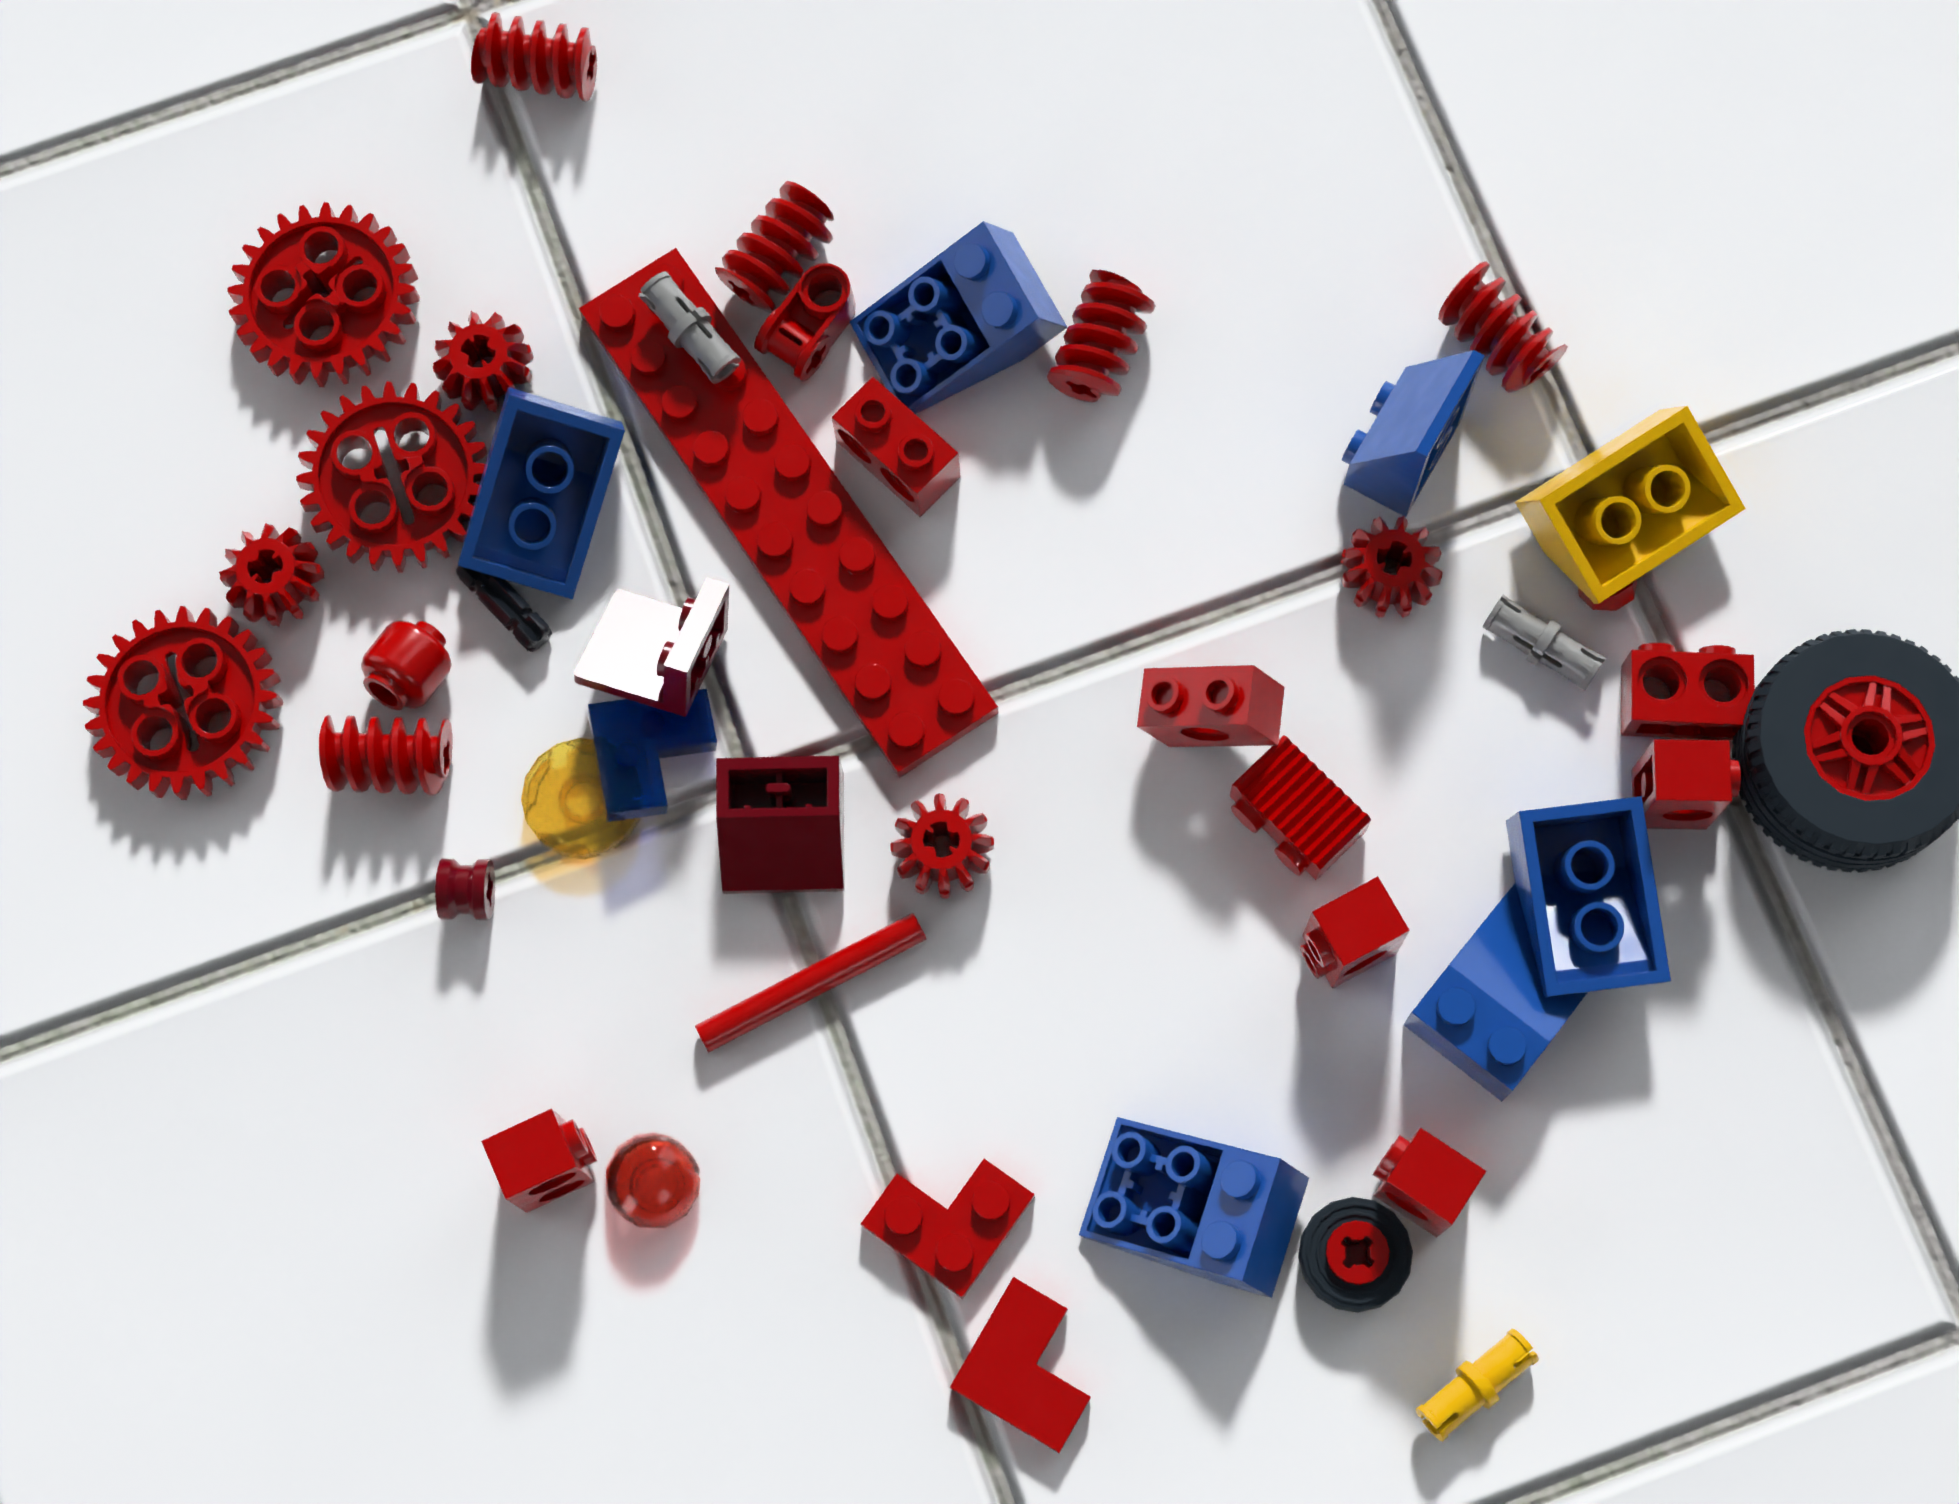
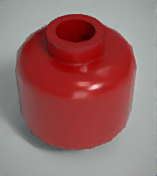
[361,621,452,711]

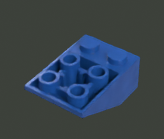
[850,221,1068,414]
[1079,1117,1309,1298]

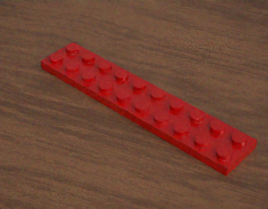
[578,248,999,778]

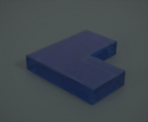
[587,688,717,822]

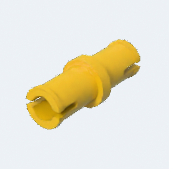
[1415,1329,1539,1442]

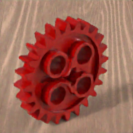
[227,202,420,387]
[296,381,488,573]
[83,606,283,800]

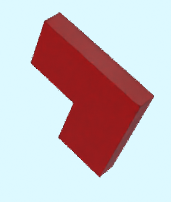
[949,1277,1091,1454]

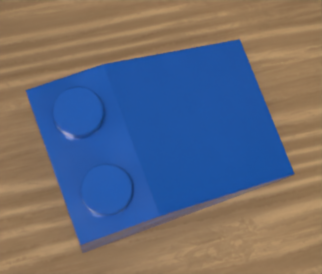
[1342,350,1485,517]
[458,387,625,600]
[1506,796,1671,998]
[1403,883,1588,1102]

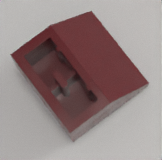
[716,756,845,894]

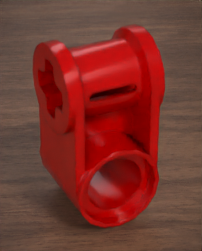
[754,263,856,381]

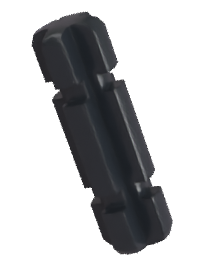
[456,566,552,652]

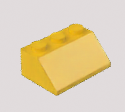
[1515,406,1746,604]

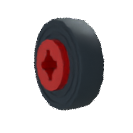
[1298,1197,1413,1313]

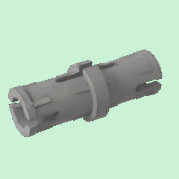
[638,272,741,384]
[1482,595,1606,691]

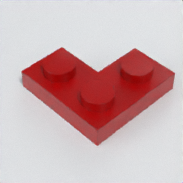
[860,1158,1035,1299]

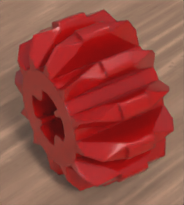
[433,311,534,413]
[1340,516,1443,618]
[219,523,325,627]
[890,793,994,899]

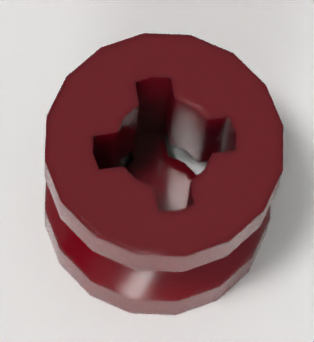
[435,858,495,920]

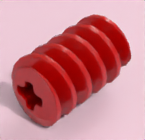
[471,12,597,102]
[715,181,834,313]
[1438,261,1568,393]
[1047,270,1156,402]
[319,715,453,795]

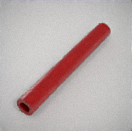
[695,913,927,1053]

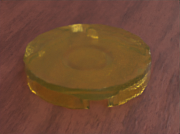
[521,738,644,859]

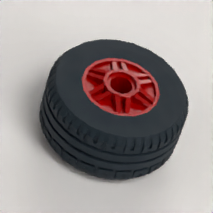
[1731,629,1959,873]

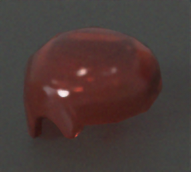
[605,1132,701,1228]

